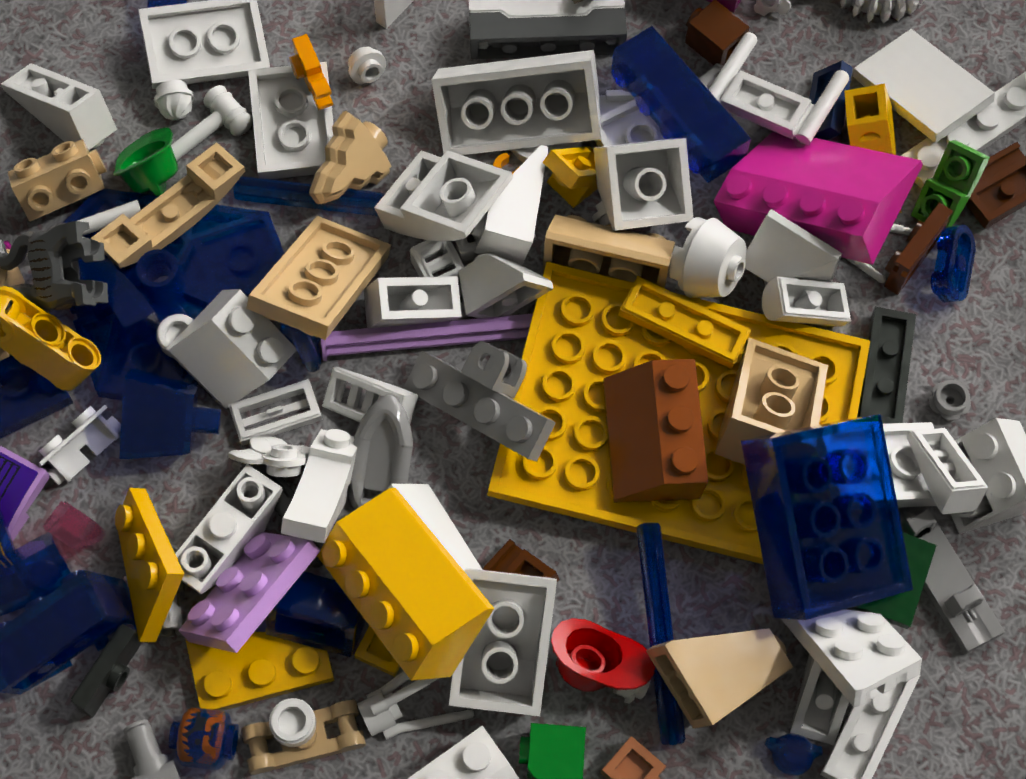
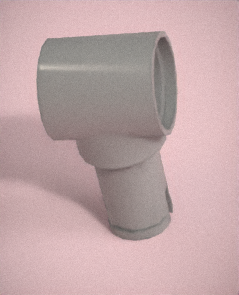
[123,719,181,779]

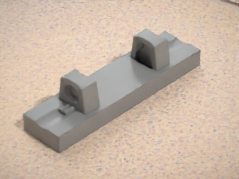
[875,506,1005,655]

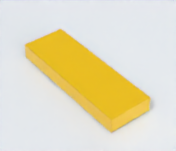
[618,276,751,369]

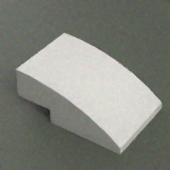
[374,150,514,242]

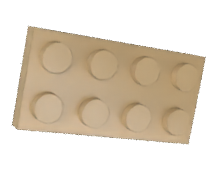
[246,216,391,340]

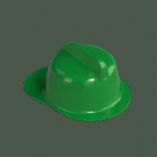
[113,127,178,197]

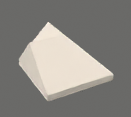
[745,209,842,286]

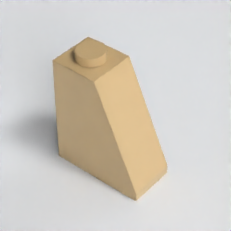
[646,628,793,729]

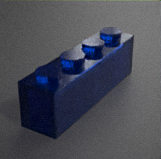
[611,26,751,183]

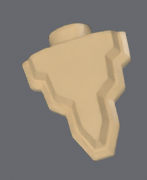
[309,111,392,204]

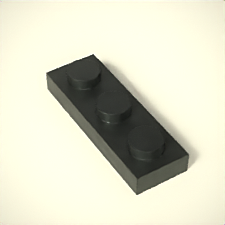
[857,307,916,425]

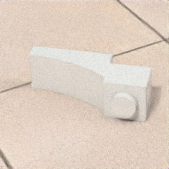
[281,429,357,543]

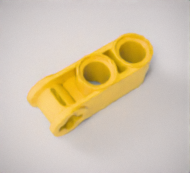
[0,286,102,391]

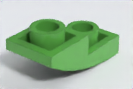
[911,140,990,233]

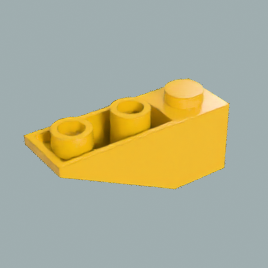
[844,84,902,213]

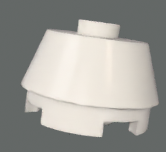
[669,217,746,298]

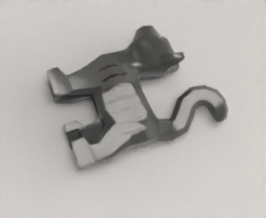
[0,221,108,313]

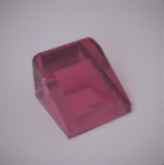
[43,501,106,550]

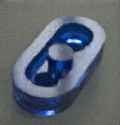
[930,225,976,303]

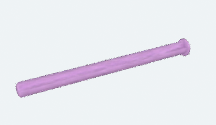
[321,314,533,361]

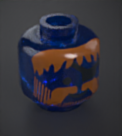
[169,708,239,770]

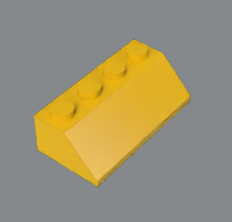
[317,488,494,681]

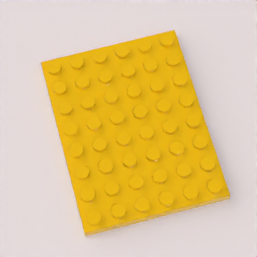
[487,262,870,570]

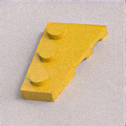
[115,488,184,642]
[185,632,335,716]

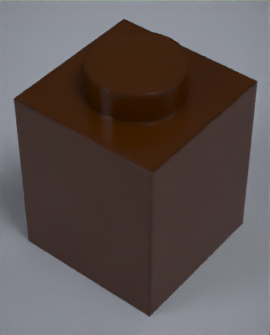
[685,0,750,66]

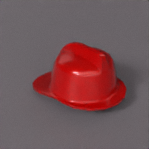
[551,618,655,692]

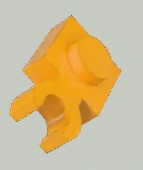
[289,34,333,110]

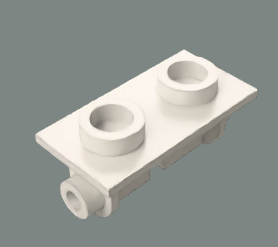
[37,405,123,486]

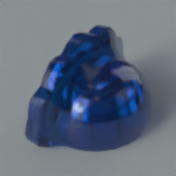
[765,733,823,776]

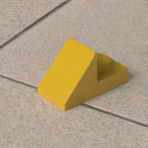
[543,146,598,208]

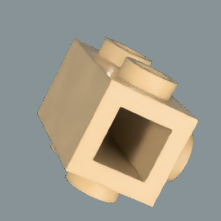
[8,139,107,221]

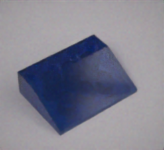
[741,414,913,620]

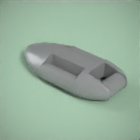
[348,394,413,510]

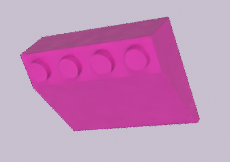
[714,131,923,265]

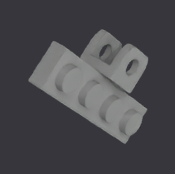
[403,341,556,462]

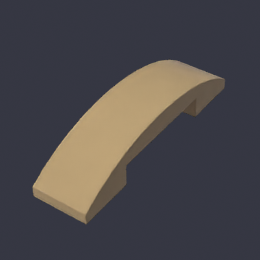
[91,142,245,268]

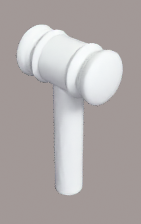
[171,85,253,161]

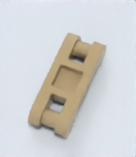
[241,700,366,775]

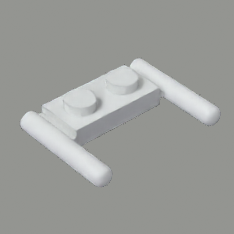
[704,32,849,145]

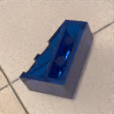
[0,570,136,695]

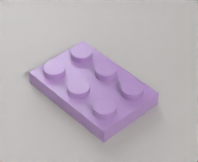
[178,532,320,653]

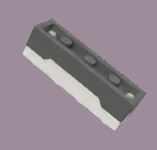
[469,0,627,59]

